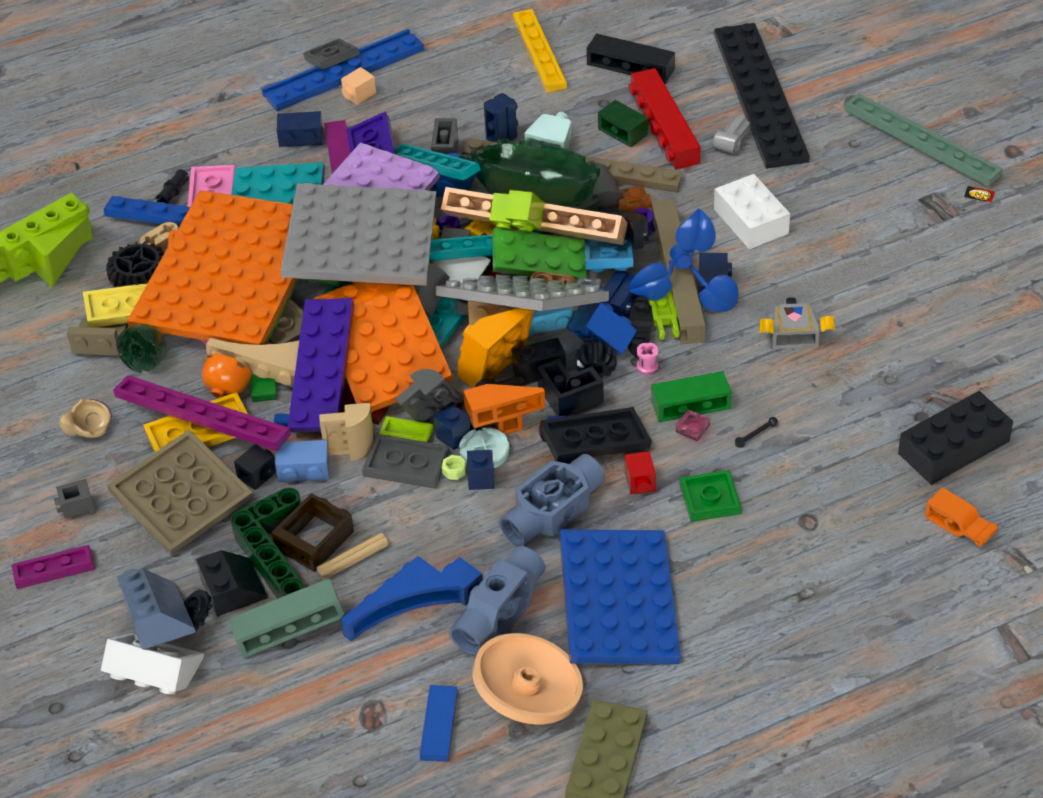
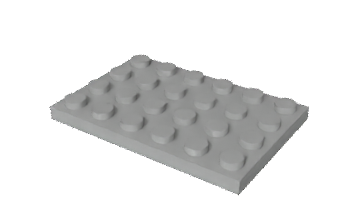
[436,274,609,311]

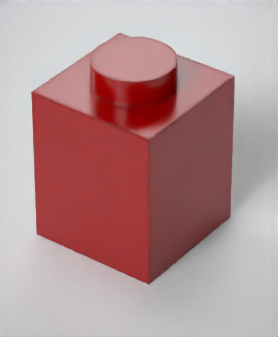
[624,451,656,494]

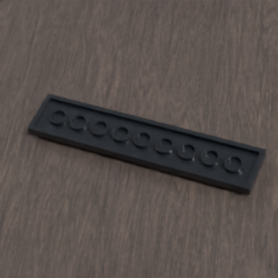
[714,23,809,169]

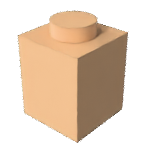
[341,67,376,105]

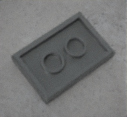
[362,434,450,489]

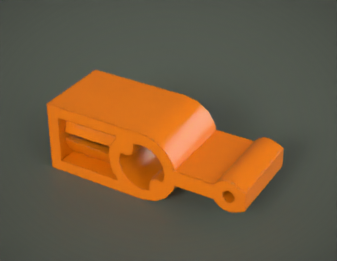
[925,487,998,547]

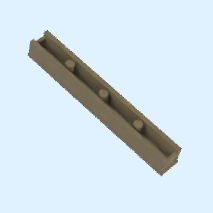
[651,198,705,345]

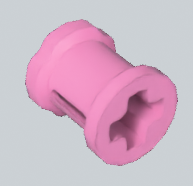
[637,343,658,375]

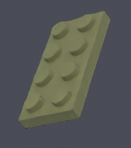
[565,699,648,798]

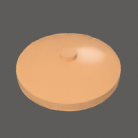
[472,633,583,725]

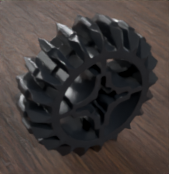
[106,241,165,288]

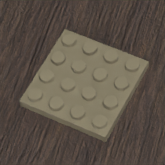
[107,430,253,556]

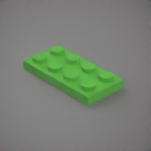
[492,228,586,283]

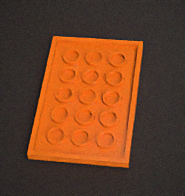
[314,282,453,412]

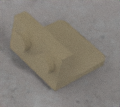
[67,317,128,355]

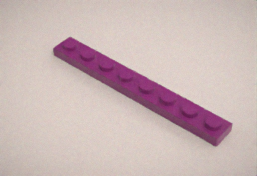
[113,375,291,451]

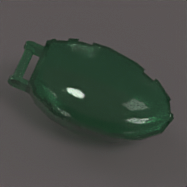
[458,139,600,208]

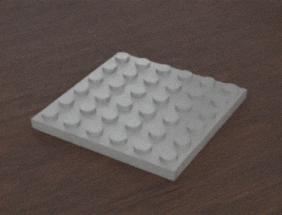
[281,183,436,286]

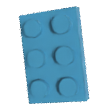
[585,239,633,272]

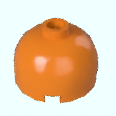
[202,353,252,398]

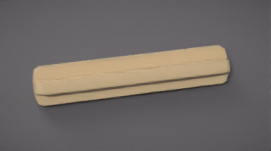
[317,533,388,580]

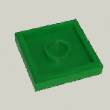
[679,470,742,522]

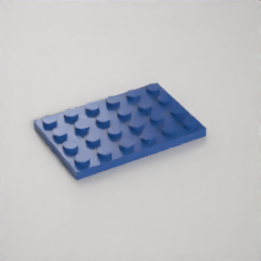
[559,529,681,664]

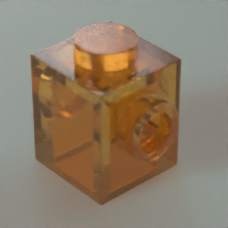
[618,185,652,211]

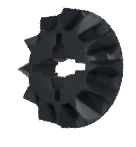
[184,590,212,631]

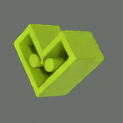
[489,190,545,233]

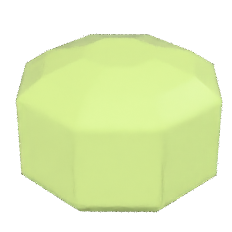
[442,455,467,480]

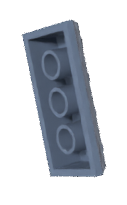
[117,568,196,650]

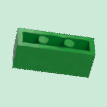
[651,371,732,422]

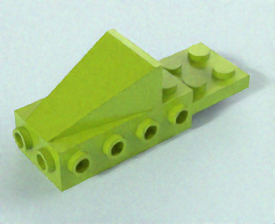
[0,192,93,287]

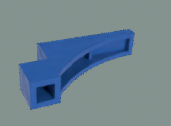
[341,556,483,641]

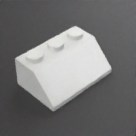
[101,633,204,694]

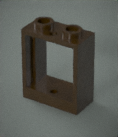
[271,493,354,572]

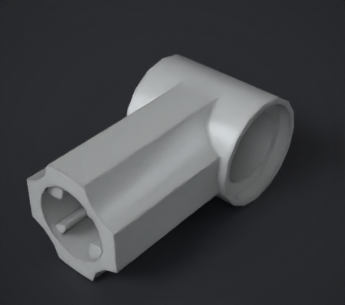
[713,115,750,154]

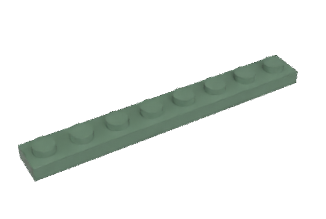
[845,93,1003,187]

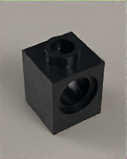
[234,444,276,490]

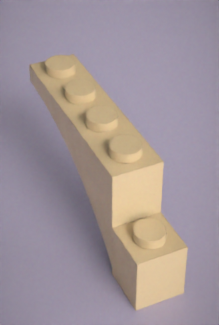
[206,338,299,387]

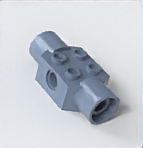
[499,454,605,546]
[449,546,546,655]

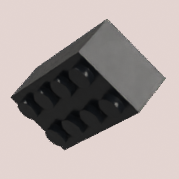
[898,391,1013,485]

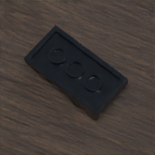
[539,407,652,464]

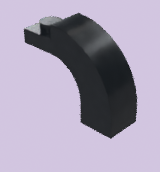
[591,209,649,249]

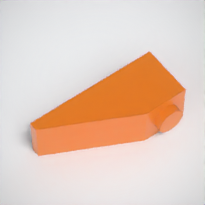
[463,384,545,428]

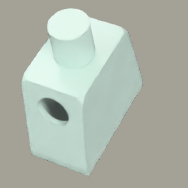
[525,112,572,153]

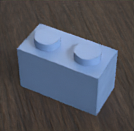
[275,440,330,482]

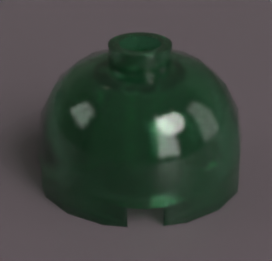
[116,323,167,373]

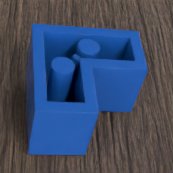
[566,302,637,355]

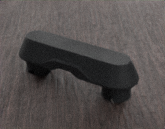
[628,296,652,357]

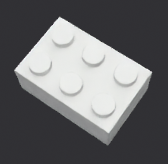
[714,174,790,250]

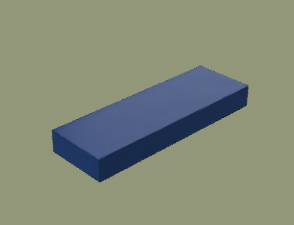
[420,685,458,762]

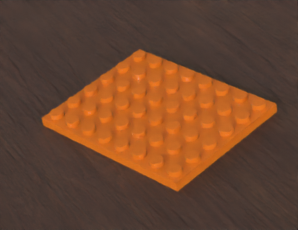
[127,190,297,345]

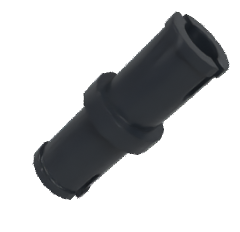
[155,169,189,204]

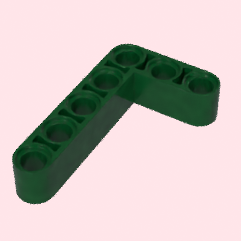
[231,488,304,599]

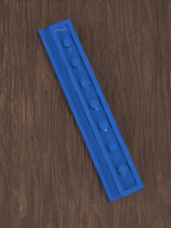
[261,29,424,111]

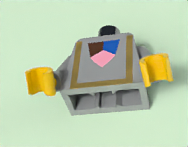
[759,297,835,349]

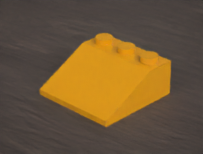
[456,308,534,388]

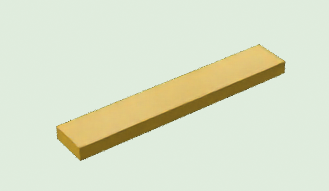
[513,9,567,93]

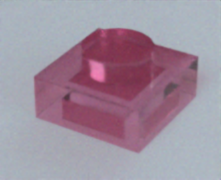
[675,410,710,442]

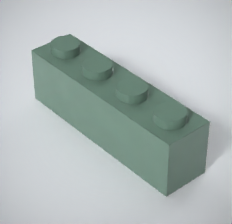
[229,578,345,658]

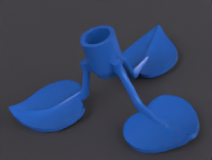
[628,208,738,312]

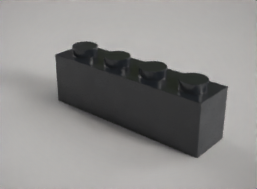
[586,33,675,84]

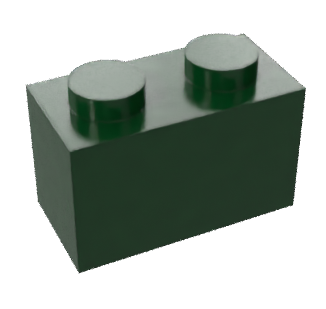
[598,100,648,147]

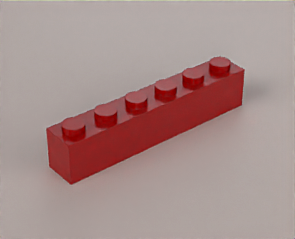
[628,68,701,170]

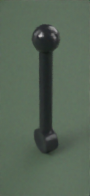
[735,417,778,448]

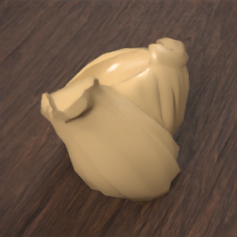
[59,398,112,438]

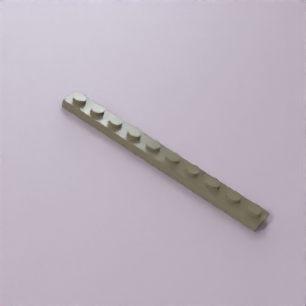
[462,138,683,192]

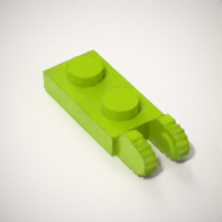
[648,290,680,340]

